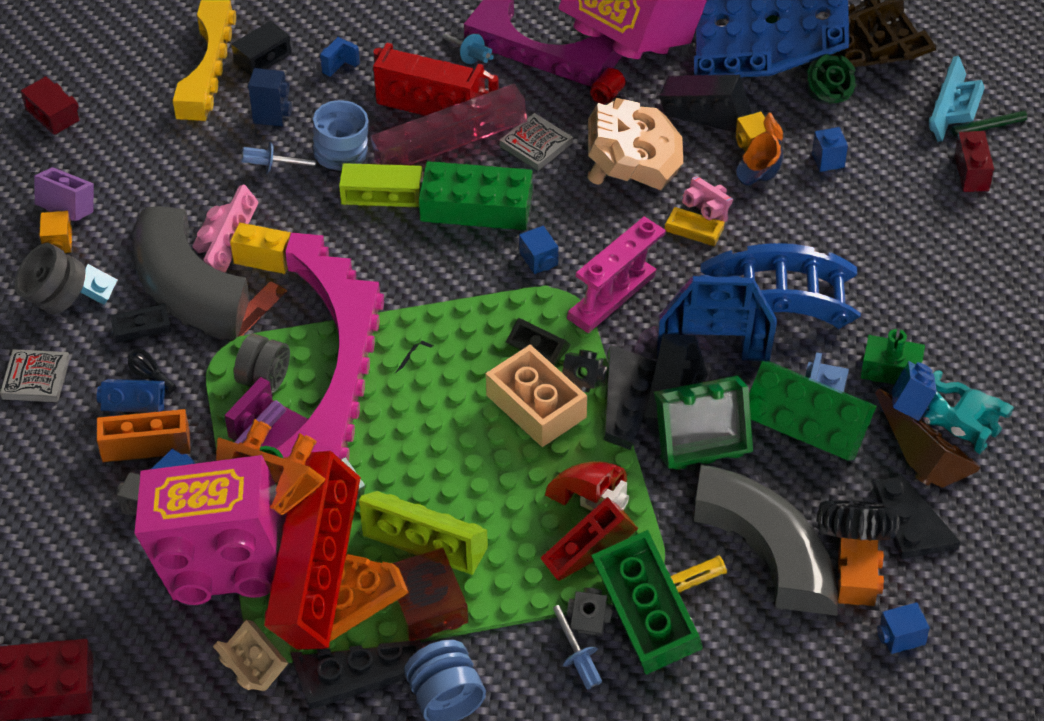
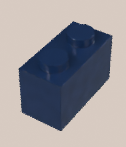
[248,68,292,127]

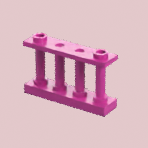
[567,216,666,333]

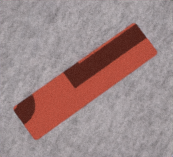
[231,282,287,341]

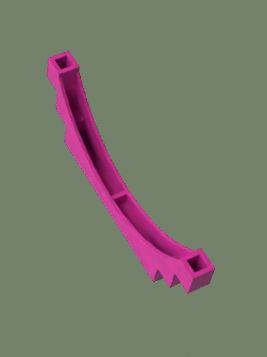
[277,233,384,495]

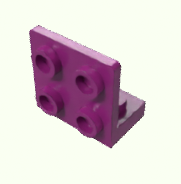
[224,377,308,449]

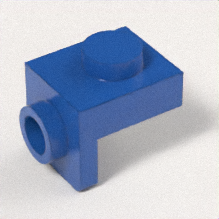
[320,37,360,76]

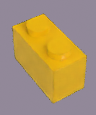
[230,222,291,274]

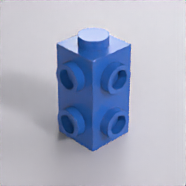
[97,379,165,416]

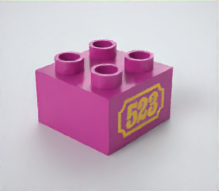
[558,0,707,59]
[134,455,287,605]

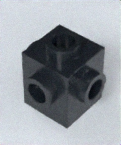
[562,350,606,393]

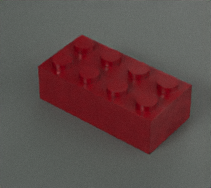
[0,639,94,721]

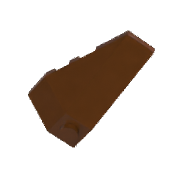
[875,389,981,488]

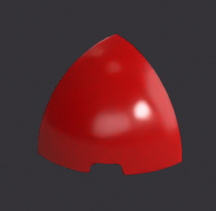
[545,461,627,506]

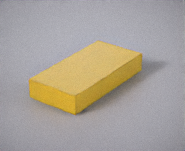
[664,207,725,246]

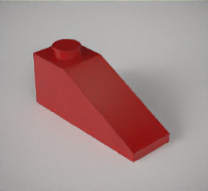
[540,497,638,581]

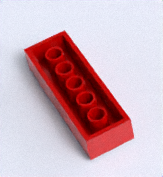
[264,450,361,650]

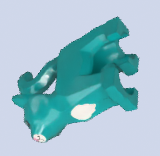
[923,370,1014,454]

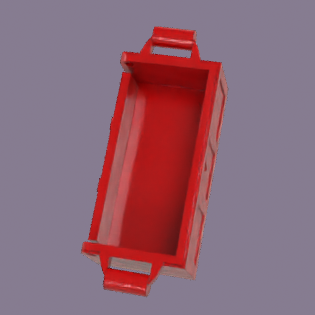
[373,42,499,127]

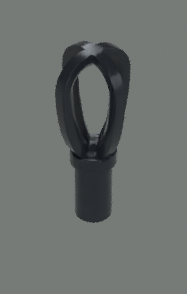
[127,349,176,394]

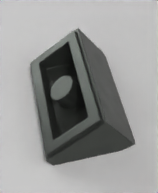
[506,317,571,366]

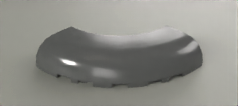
[133,206,250,340]
[694,465,838,616]

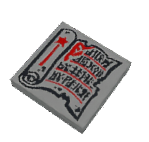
[499,113,573,171]
[0,349,70,402]

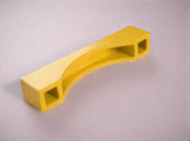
[173,0,236,121]

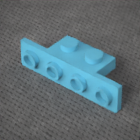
[929,56,985,142]

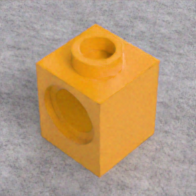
[40,211,72,253]

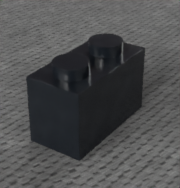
[231,21,292,76]

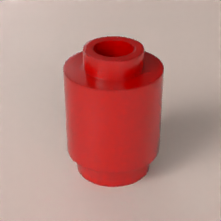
[590,68,626,105]

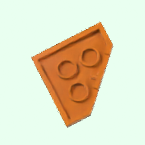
[330,554,409,641]

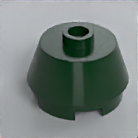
[806,54,856,104]

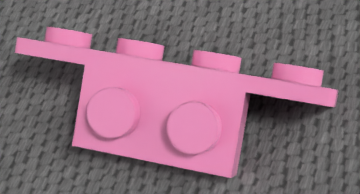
[192,185,258,273]

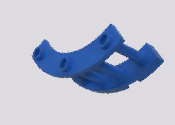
[700,243,861,329]

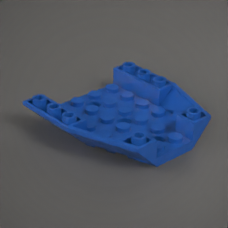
[694,0,849,77]

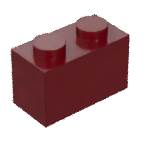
[20,76,80,135]
[954,131,994,192]

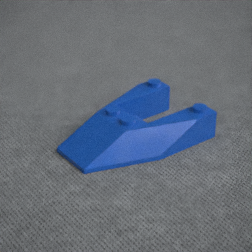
[657,275,777,361]

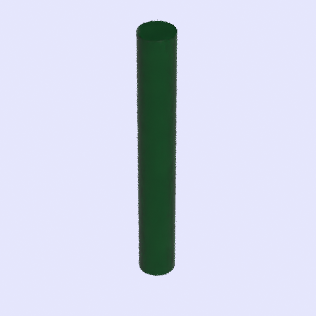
[951,110,1027,137]

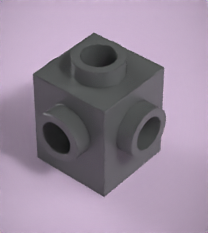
[567,588,613,637]

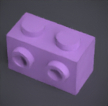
[34,167,94,221]

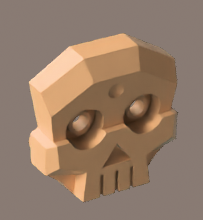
[588,98,683,190]

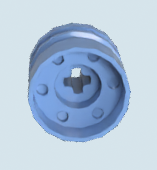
[313,100,368,171]
[404,640,486,721]

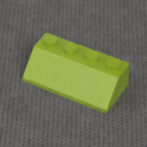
[359,491,488,575]

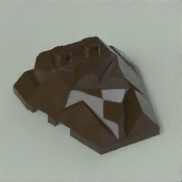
[830,0,936,67]

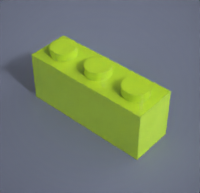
[339,163,423,207]

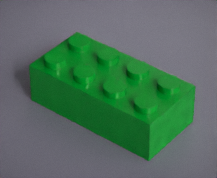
[419,161,533,230]
[749,361,877,460]
[591,530,703,675]

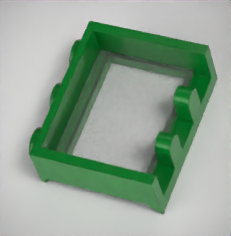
[654,376,753,469]

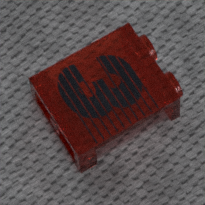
[392,548,468,641]

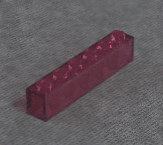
[370,84,527,165]

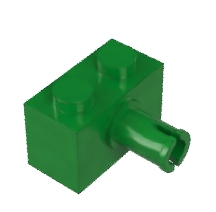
[861,329,925,385]

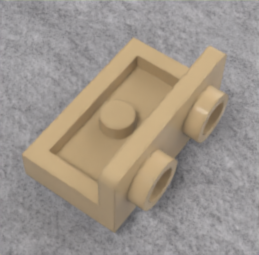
[213,620,288,691]

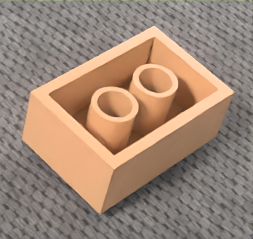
[486,345,587,447]

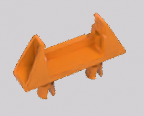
[216,419,325,515]

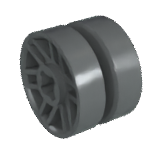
[234,333,290,394]

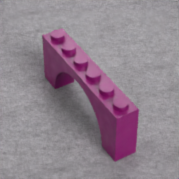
[464,0,622,87]

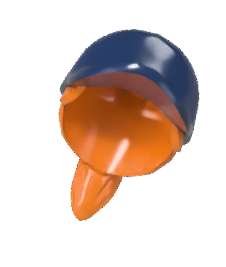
[736,113,783,185]

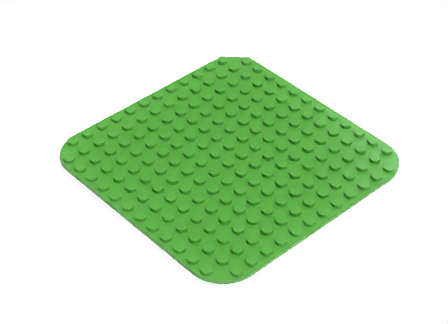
[206,286,665,663]

